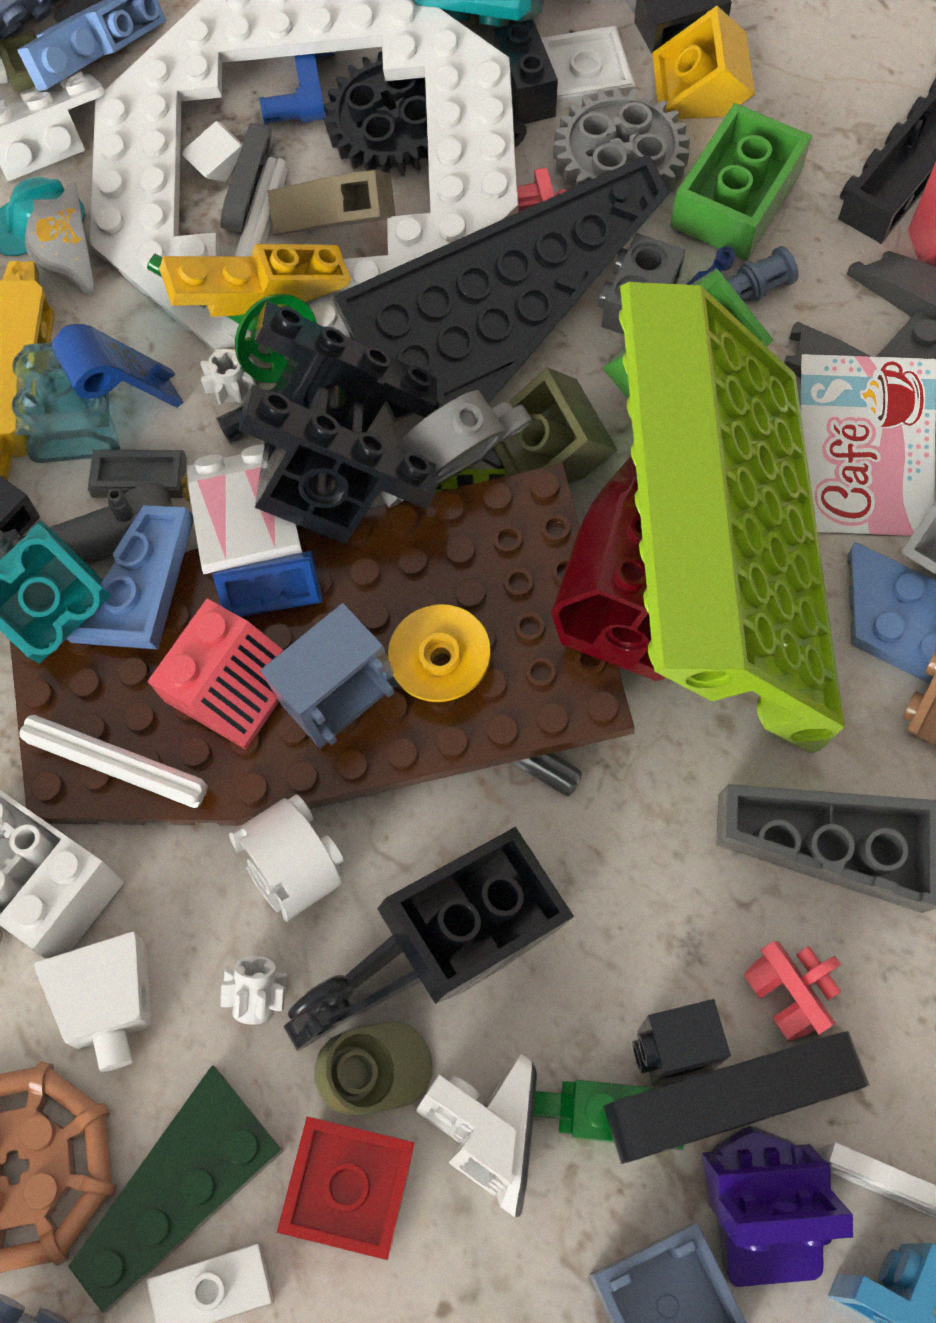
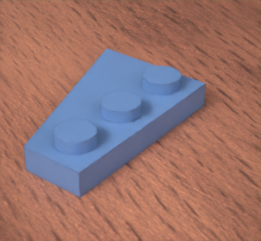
[67,505,194,649]

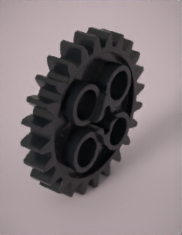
[324,51,428,176]

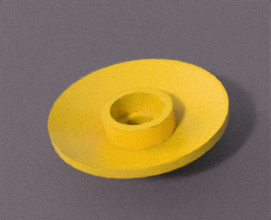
[388,604,491,702]

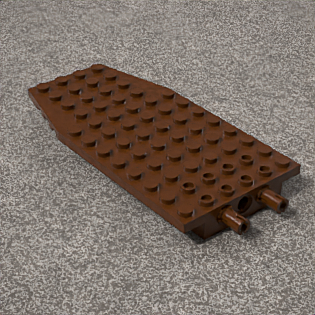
[10,463,635,826]

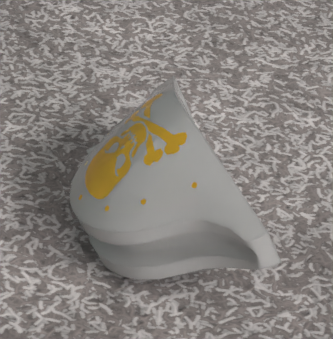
[25,182,95,294]

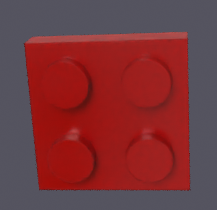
[276,1116,415,1260]

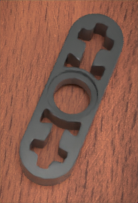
[220,123,272,234]

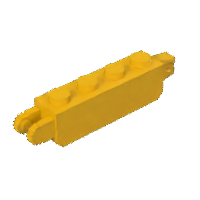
[0,261,55,480]

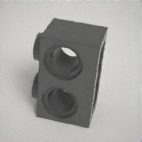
[598,233,686,334]

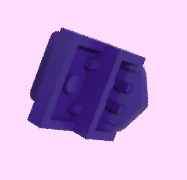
[702,1126,853,1287]

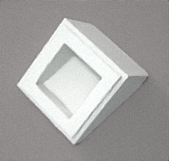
[182,121,243,182]

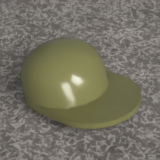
[314,1022,432,1115]

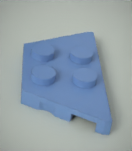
[847,542,936,684]

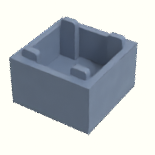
[260,603,398,749]
[589,1223,746,1323]

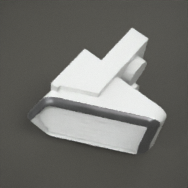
[415,1053,537,1217]

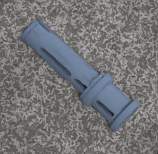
[726,246,799,301]

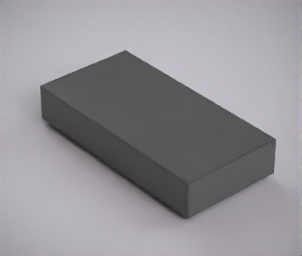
[88,450,187,498]

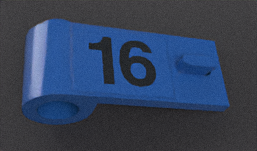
[51,324,184,408]

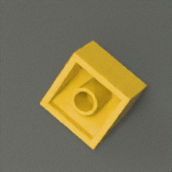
[652,6,755,119]

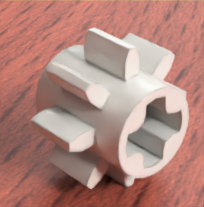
[200,348,256,405]
[220,956,287,1025]

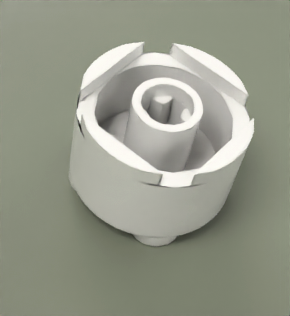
[229,794,344,922]

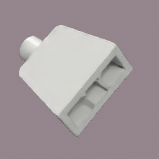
[34,931,151,1072]

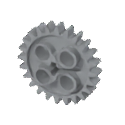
[553,88,690,192]

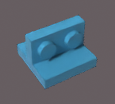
[828,1243,936,1323]

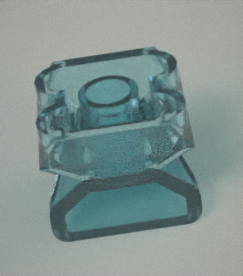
[11,342,120,463]

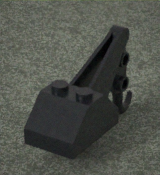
[284,826,574,1051]

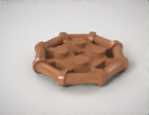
[0,1061,117,1273]

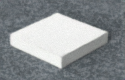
[541,26,636,109]

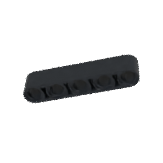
[603,1031,870,1164]

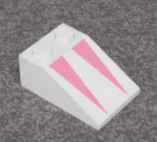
[187,444,302,574]

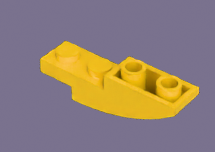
[159,244,351,317]

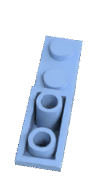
[17,0,167,91]

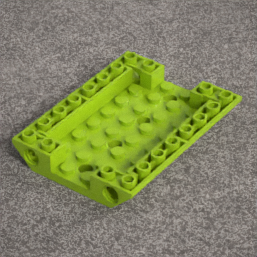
[619,282,845,753]

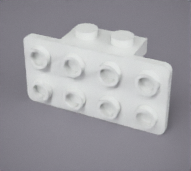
[0,70,105,181]

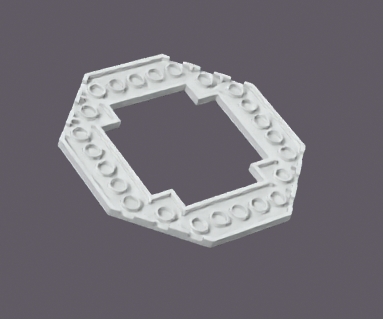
[90,0,519,353]

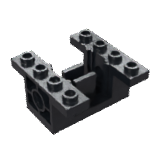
[239,301,437,544]

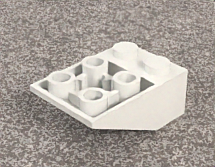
[0,790,125,959]

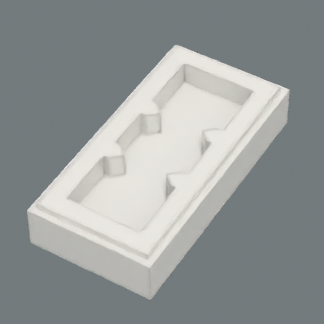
[147,1244,274,1323]

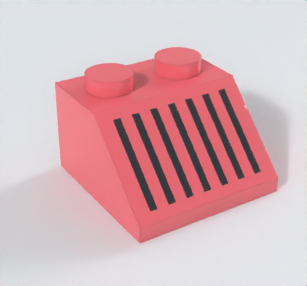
[147,599,284,750]

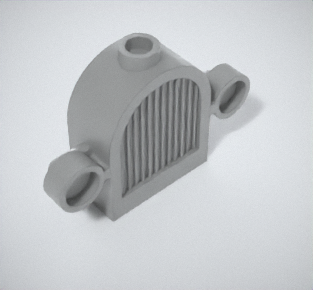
[379,390,533,508]

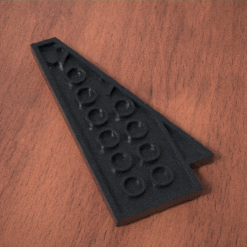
[333,154,669,423]

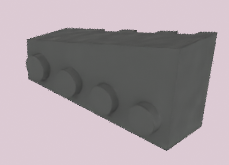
[716,784,936,913]

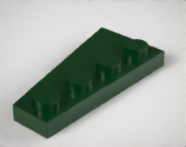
[68,1065,284,1313]

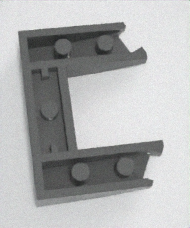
[784,251,936,379]

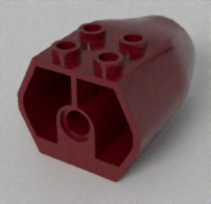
[551,455,666,681]

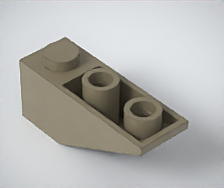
[267,170,396,235]

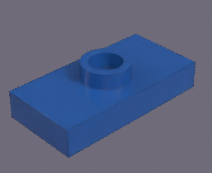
[213,550,323,617]

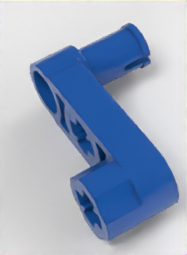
[259,52,335,125]

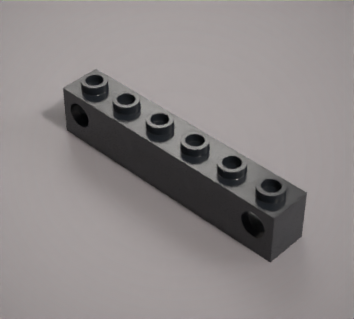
[838,78,936,244]

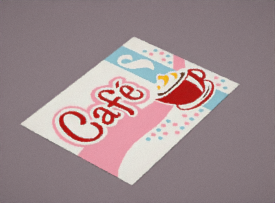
[800,354,936,536]

